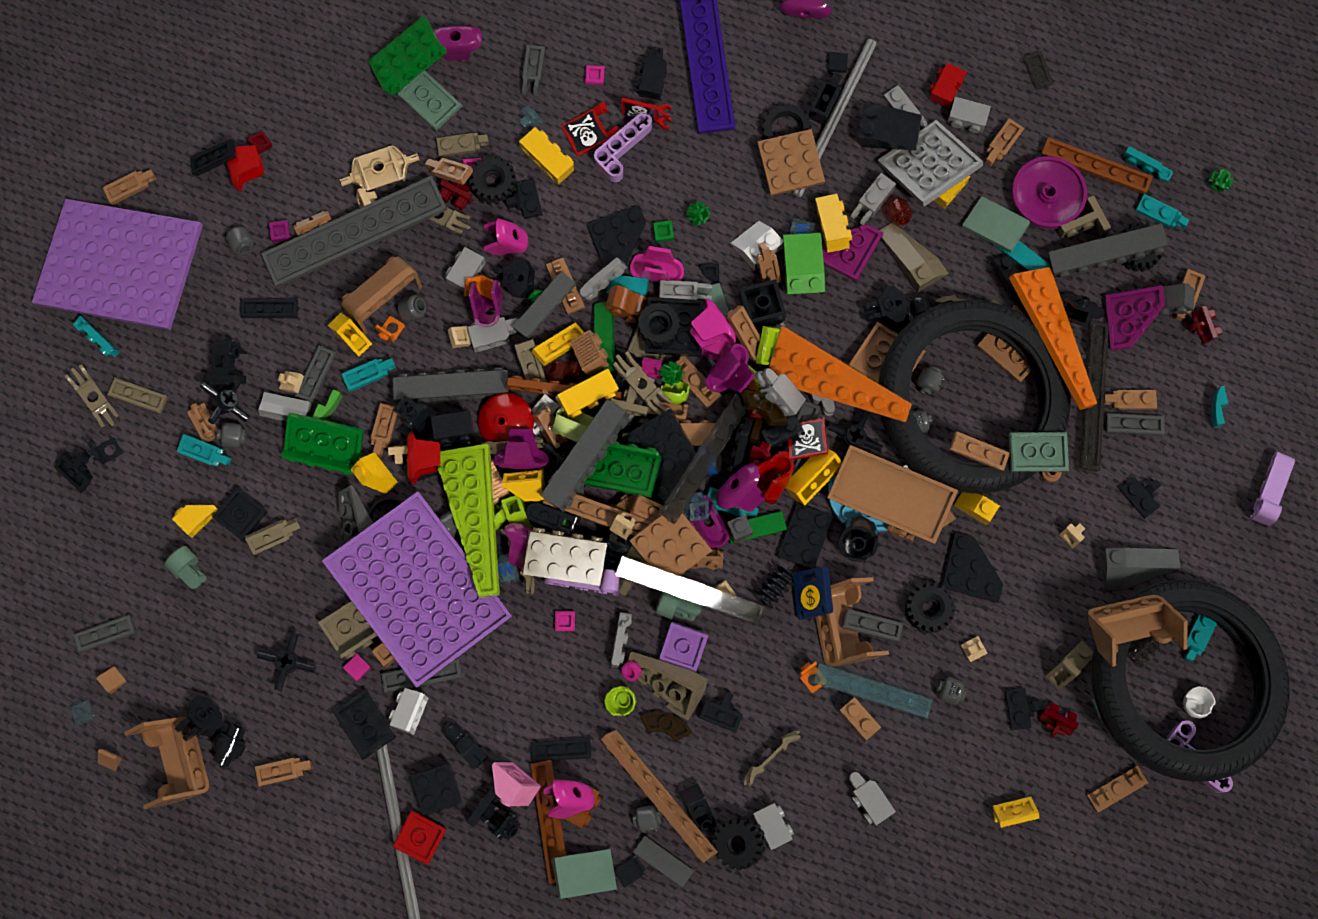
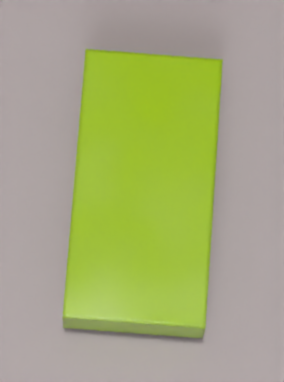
[755,326,781,365]

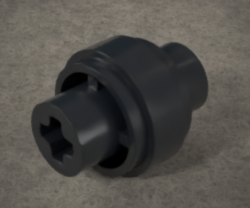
[212,723,246,767]

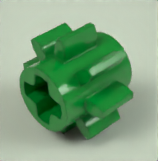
[1208,169,1234,192]
[687,202,710,225]
[659,361,683,386]

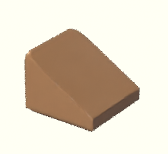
[96,666,127,694]
[98,749,122,771]

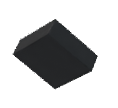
[828,52,848,73]

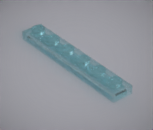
[813,664,933,719]

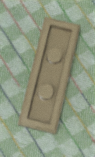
[107,377,168,414]

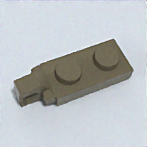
[436,133,489,157]
[245,518,300,555]

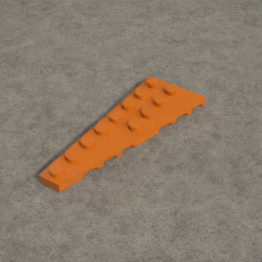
[1009,267,1097,410]
[769,326,912,422]

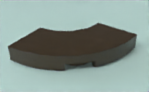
[741,390,788,426]
[640,711,693,742]

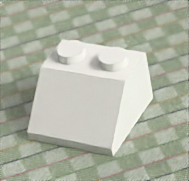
[730,221,783,271]
[389,688,429,735]

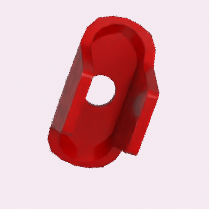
[227,145,265,192]
[407,431,442,485]
[757,453,794,505]

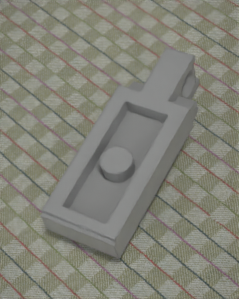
[610,612,632,668]

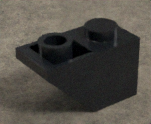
[680,783,717,832]

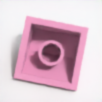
[492,762,541,807]

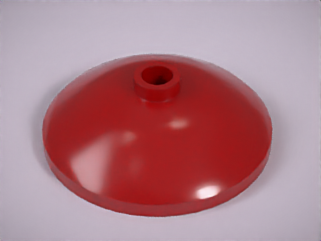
[478,393,534,449]

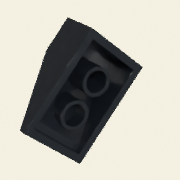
[858,104,922,150]

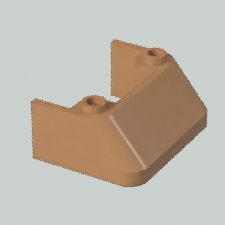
[341,256,422,335]
[815,577,889,667]
[1088,595,1188,667]
[124,717,209,809]

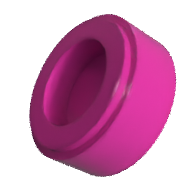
[621,661,642,681]

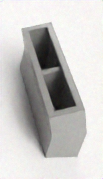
[258,392,312,422]

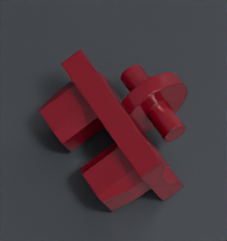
[440,180,473,211]
[1189,306,1222,345]
[748,441,771,466]
[1038,703,1079,738]

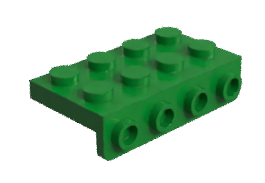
[368,16,447,95]
[281,412,364,475]
[584,441,661,498]

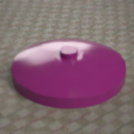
[1011,156,1087,229]

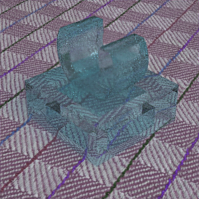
[520,106,544,129]

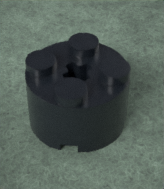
[839,517,878,562]

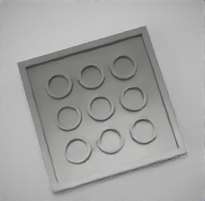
[878,120,983,207]

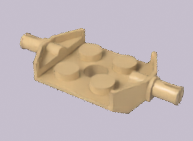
[340,145,420,192]

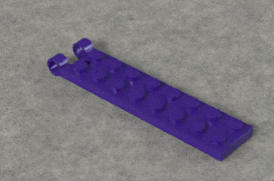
[680,0,735,134]

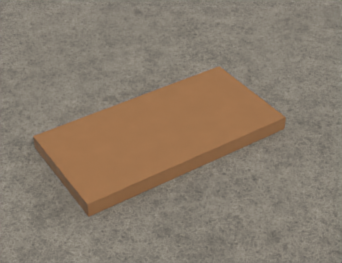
[827,445,958,544]

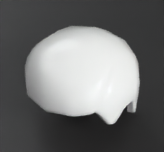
[1183,686,1215,719]

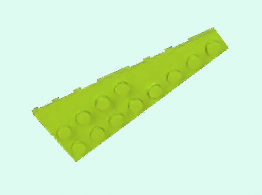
[438,444,500,598]

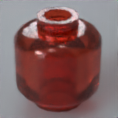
[885,198,913,226]

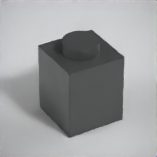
[727,515,753,544]

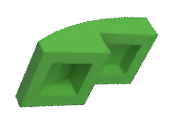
[312,390,343,420]

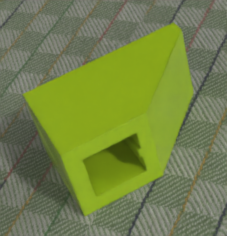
[501,495,534,529]

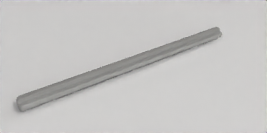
[793,39,876,197]
[376,744,420,919]

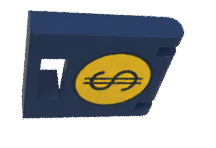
[793,566,833,620]

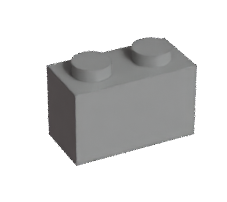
[947,97,991,133]
[445,247,486,292]
[752,803,794,851]

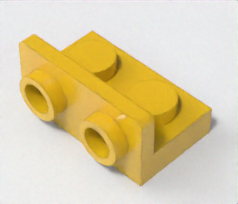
[993,797,1039,828]

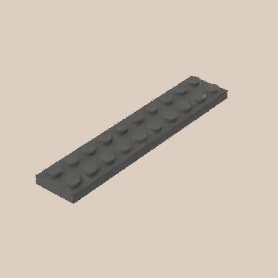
[261,176,447,288]

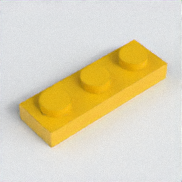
[532,322,585,366]

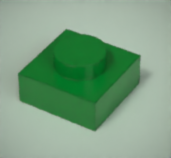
[653,220,674,243]

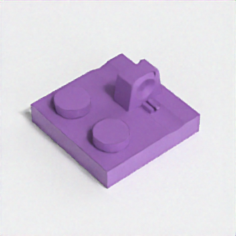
[659,622,709,672]

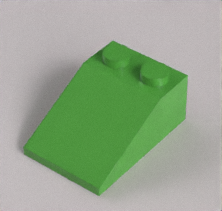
[783,232,825,294]

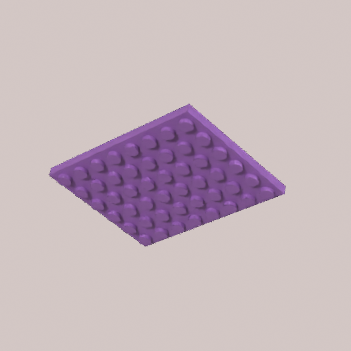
[32,199,203,330]
[322,492,512,688]

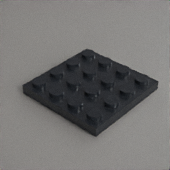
[616,408,710,504]

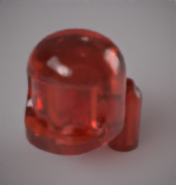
[547,359,581,385]

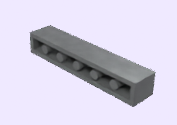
[1049,224,1168,278]
[393,368,510,404]
[541,399,629,512]

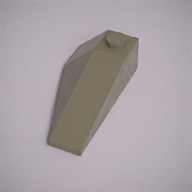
[879,222,949,293]
[628,652,708,720]

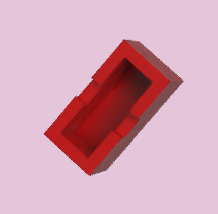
[928,62,967,109]

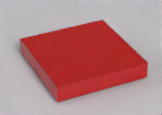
[392,810,447,865]

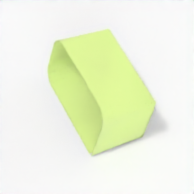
[552,408,594,442]

